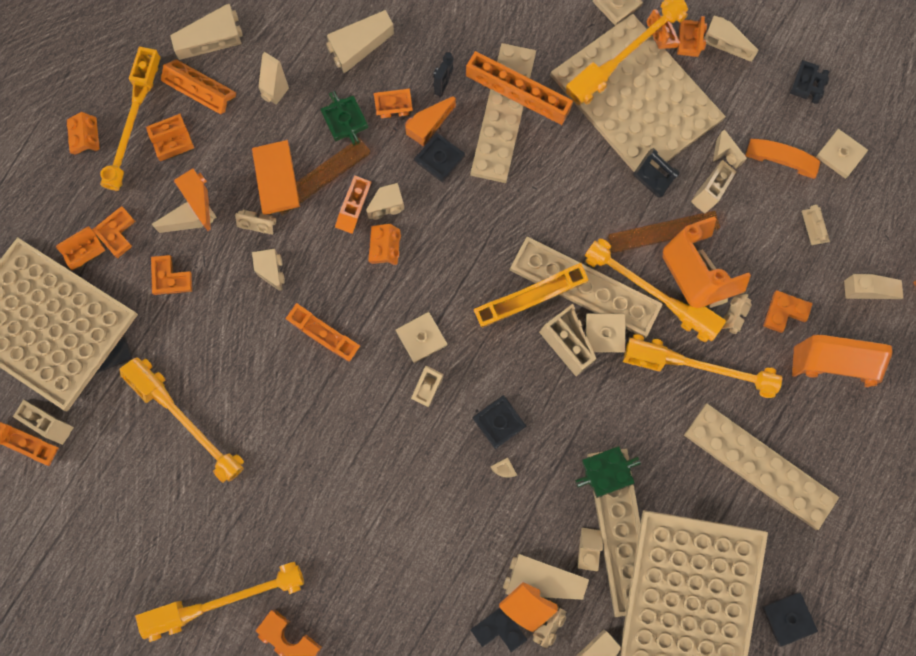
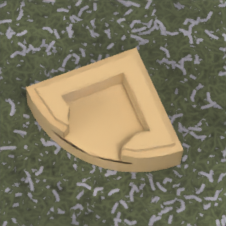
[490,458,517,478]

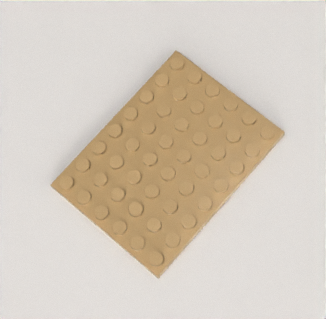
[550,14,726,172]
[0,237,138,411]
[619,510,768,656]

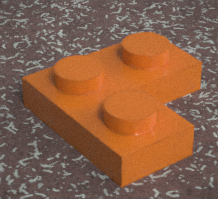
[92,206,136,258]
[151,255,192,295]
[763,290,813,333]

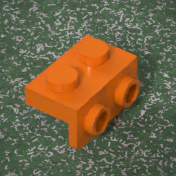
[646,9,680,49]
[677,16,707,57]
[374,89,413,118]
[67,112,100,155]
[368,224,401,265]
[56,226,105,271]

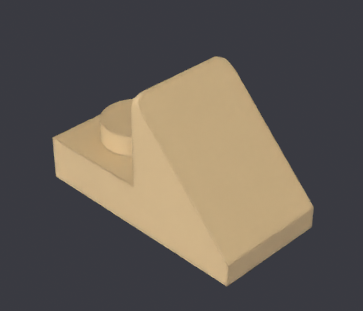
[713,130,747,169]
[411,366,444,407]
[577,528,603,571]

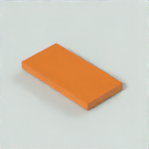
[252,140,300,215]

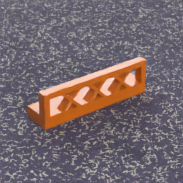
[161,59,236,114]

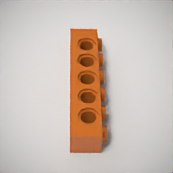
[466,51,573,125]

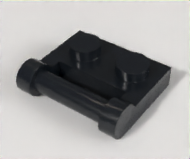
[633,148,680,198]

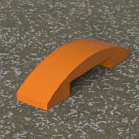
[745,139,821,179]
[285,303,360,362]
[0,422,59,466]

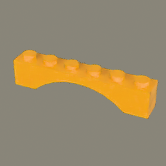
[474,263,589,328]

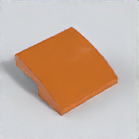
[146,114,194,162]
[499,582,558,632]

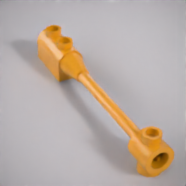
[565,0,688,105]
[100,47,161,191]
[585,238,726,342]
[623,334,782,398]
[119,357,244,483]
[135,562,304,642]

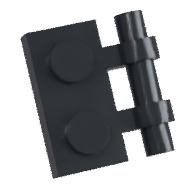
[433,52,454,97]
[789,60,829,104]

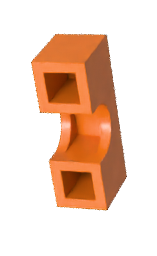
[256,609,322,656]

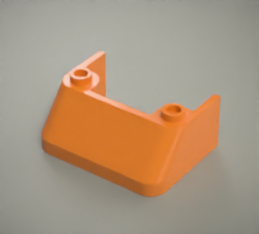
[662,216,751,308]
[792,335,892,387]

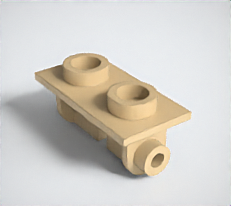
[802,205,830,245]
[235,209,276,235]
[722,294,752,334]
[533,606,566,648]

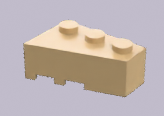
[539,304,596,376]

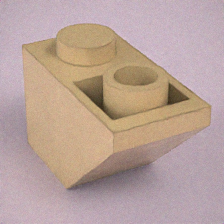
[366,183,404,220]
[252,249,285,290]

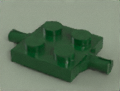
[320,91,368,146]
[575,446,641,498]

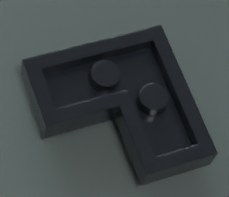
[470,607,527,652]

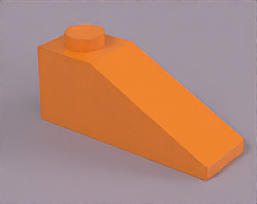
[405,96,456,147]
[174,169,211,231]
[335,175,372,234]

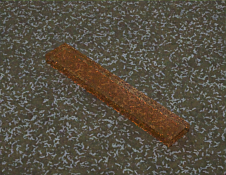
[279,137,371,216]
[607,210,720,254]

